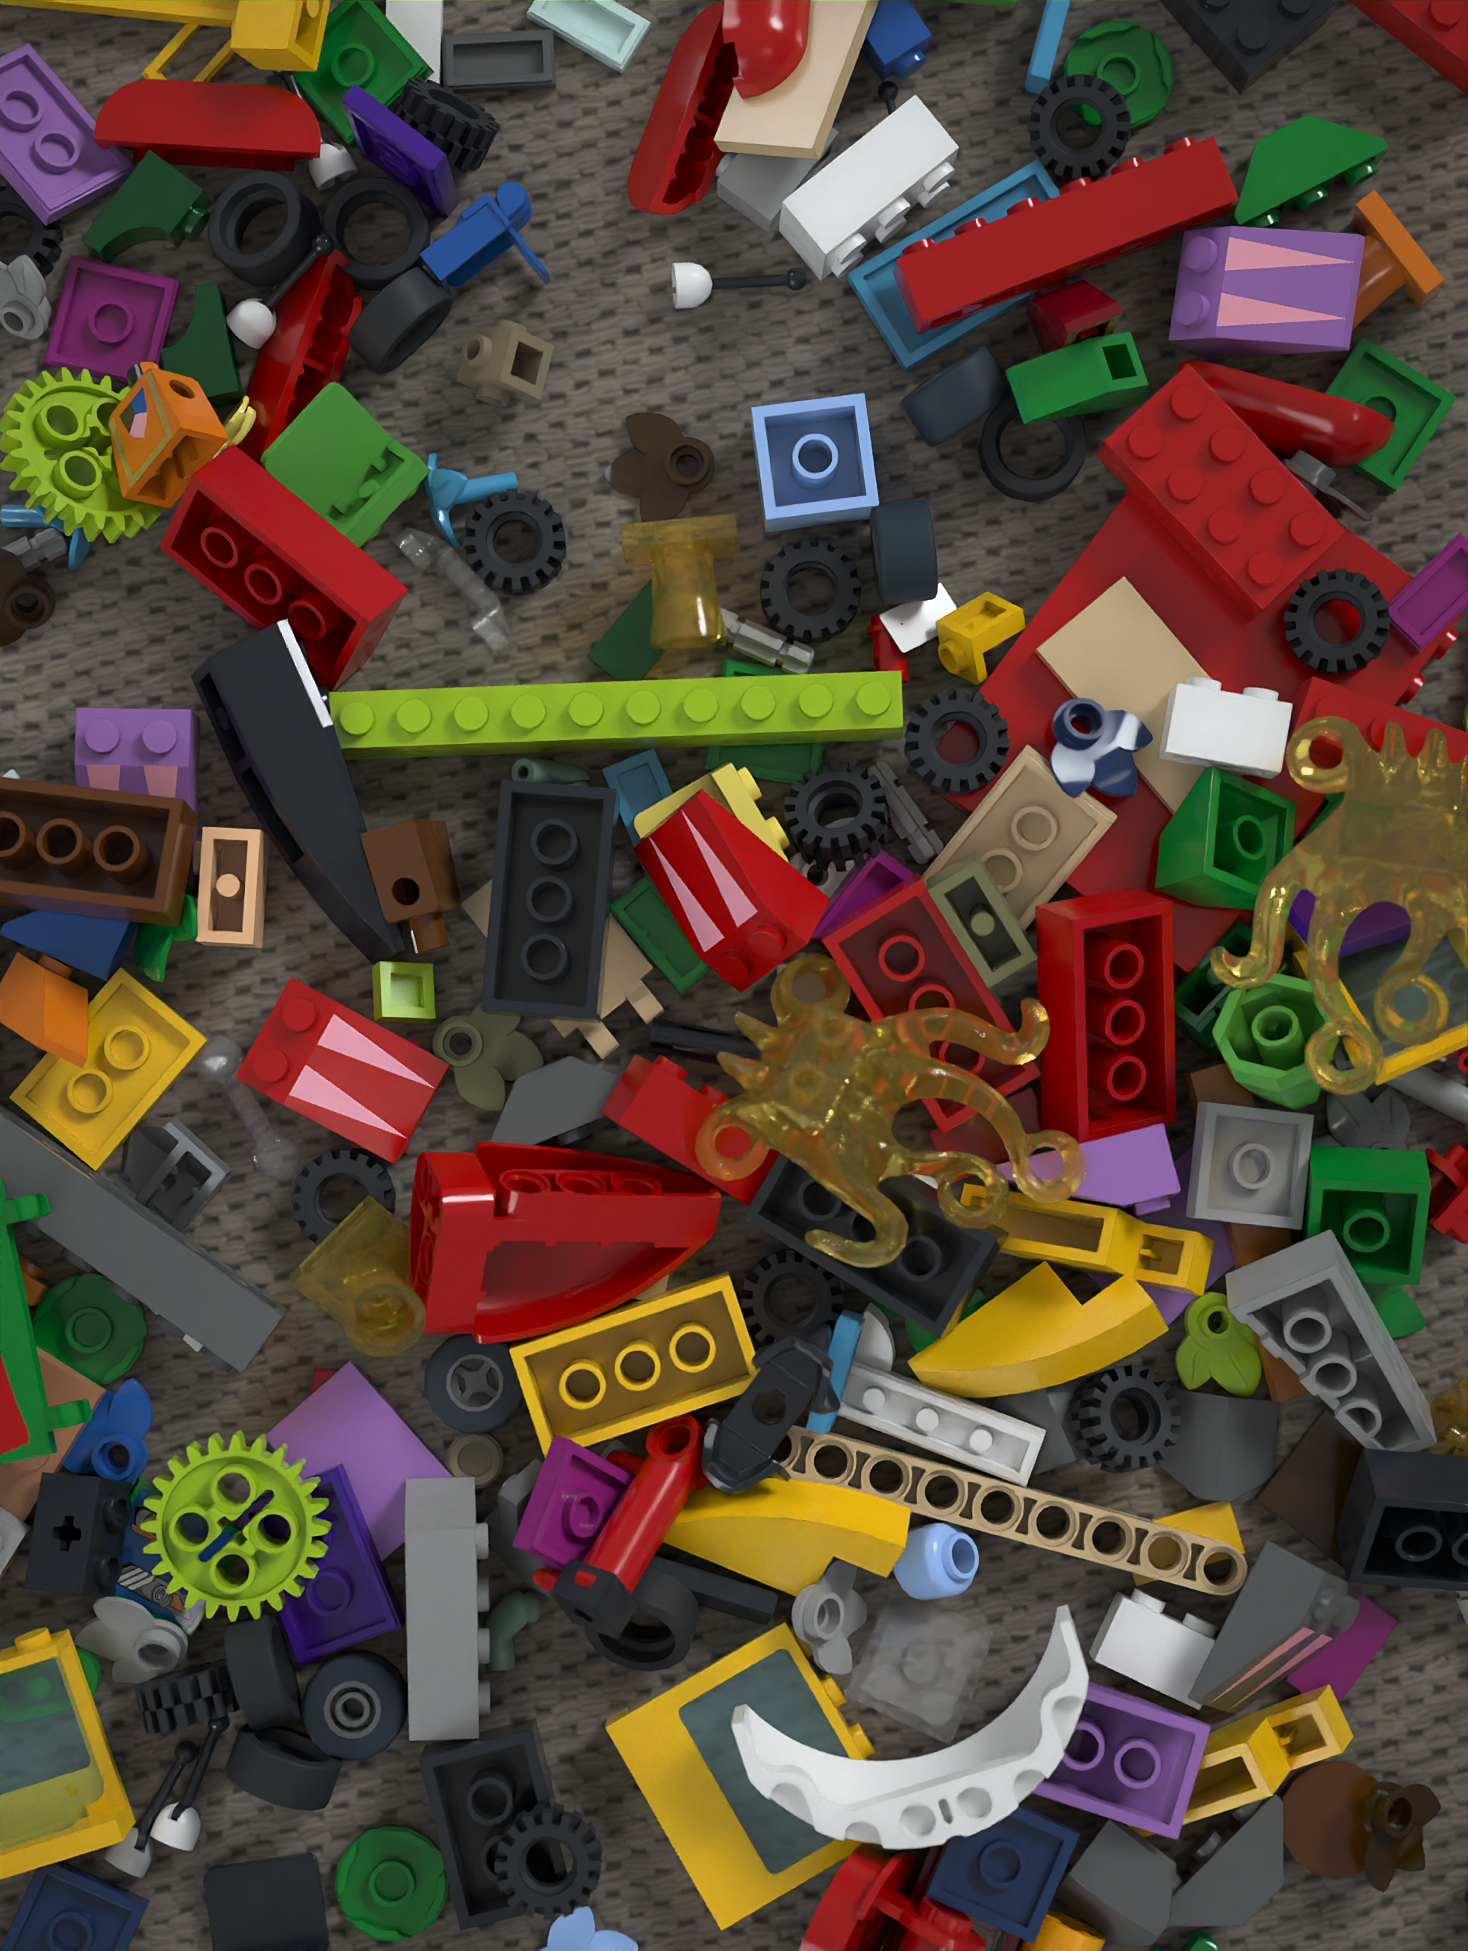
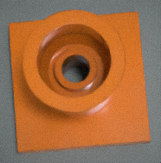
[1351,189,1445,331]

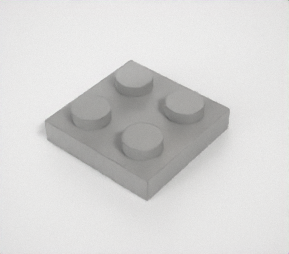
[1186,1102,1314,1230]

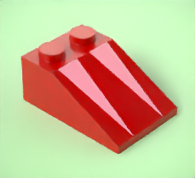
[633,788,830,993]
[235,977,452,1165]

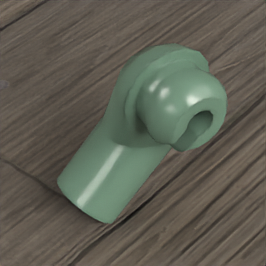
[512,758,591,787]
[484,1591,542,1671]

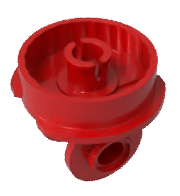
[799,1843,987,1951]

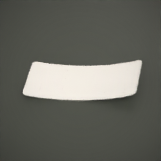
[880,583,957,653]

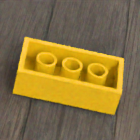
[509,1271,761,1458]

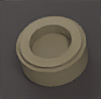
[446,1433,504,1488]

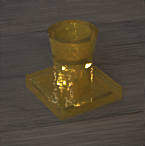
[620,514,737,650]
[289,1195,426,1357]

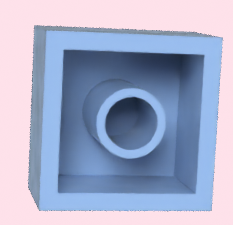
[751,393,879,532]

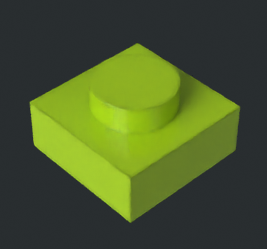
[372,961,436,1024]

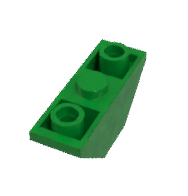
[1228,115,1388,229]
[1006,332,1151,425]

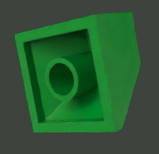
[1155,766,1296,911]

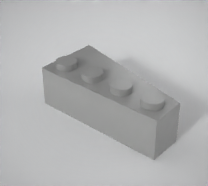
[1225,1229,1437,1453]
[405,1477,490,1741]

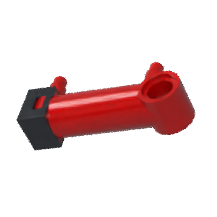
[533,1413,709,1639]

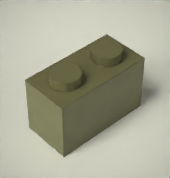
[926,850,1038,988]

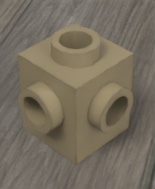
[456,319,554,407]

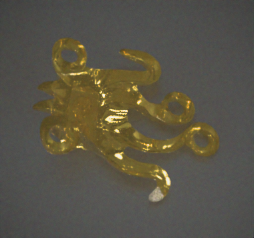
[1210,716,1468,1095]
[695,954,1086,1268]

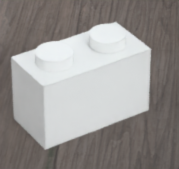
[1158,677,1293,779]
[1089,1588,1219,1710]

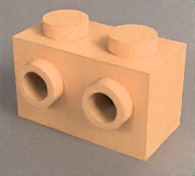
[193,827,269,949]

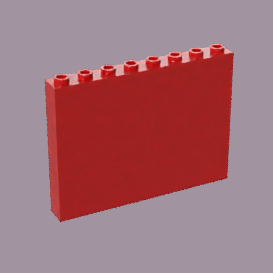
[915,491,1463,978]

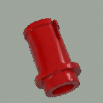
[866,614,909,684]

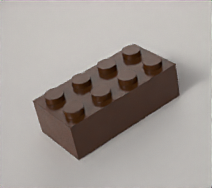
[0,777,198,927]

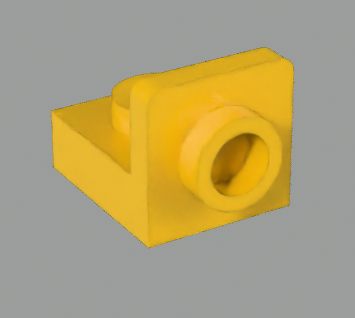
[935,591,1026,685]

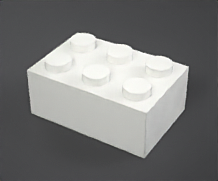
[779,94,959,281]

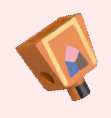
[108,362,228,508]

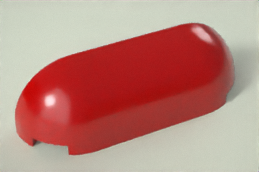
[723,0,810,99]
[627,1,739,215]
[94,79,321,171]
[240,248,362,461]
[1176,360,1395,469]

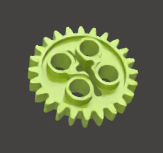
[0,367,166,543]
[140,1430,332,1622]

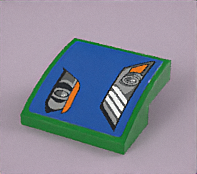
[115,1477,243,1636]

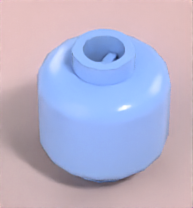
[893,1521,979,1601]

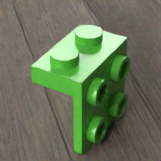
[260,382,431,548]

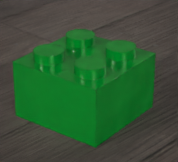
[1300,1145,1431,1286]

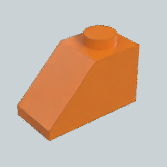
[0,952,88,1068]

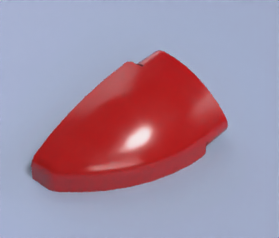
[409,1141,722,1344]

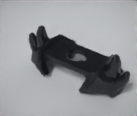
[701,1324,841,1495]

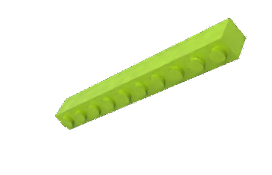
[329,671,903,760]

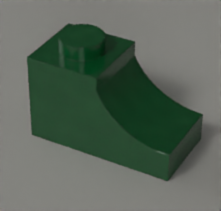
[81,150,211,264]
[160,281,244,409]

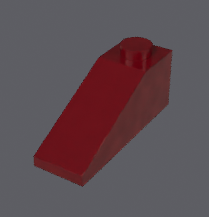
[1026,279,1123,355]

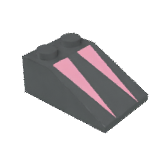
[1187,1540,1362,1715]

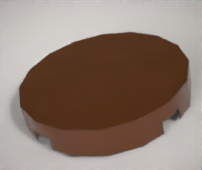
[1280,1760,1379,1878]

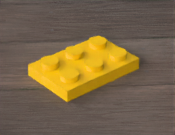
[9,967,210,1171]

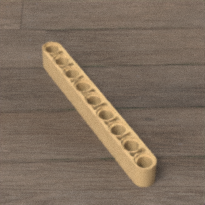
[763,1418,1247,1596]

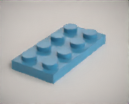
[847,158,1060,373]

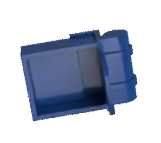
[419,182,550,295]

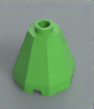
[1212,973,1342,1112]

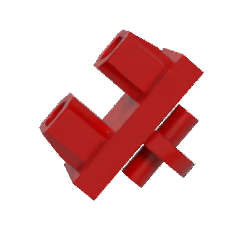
[1425,1142,1468,1244]

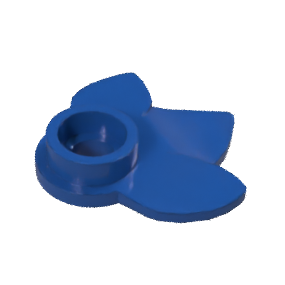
[62,1378,153,1483]

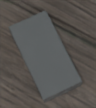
[442,29,556,94]

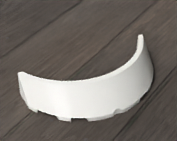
[731,1604,1089,1849]

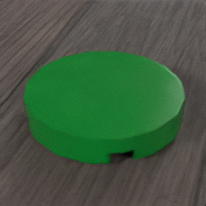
[1062,20,1174,132]
[33,1273,148,1385]
[335,1823,449,1942]

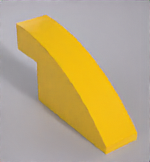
[960,1183,1215,1297]
[907,1261,1169,1398]
[663,1478,911,1597]
[1108,1684,1354,1838]

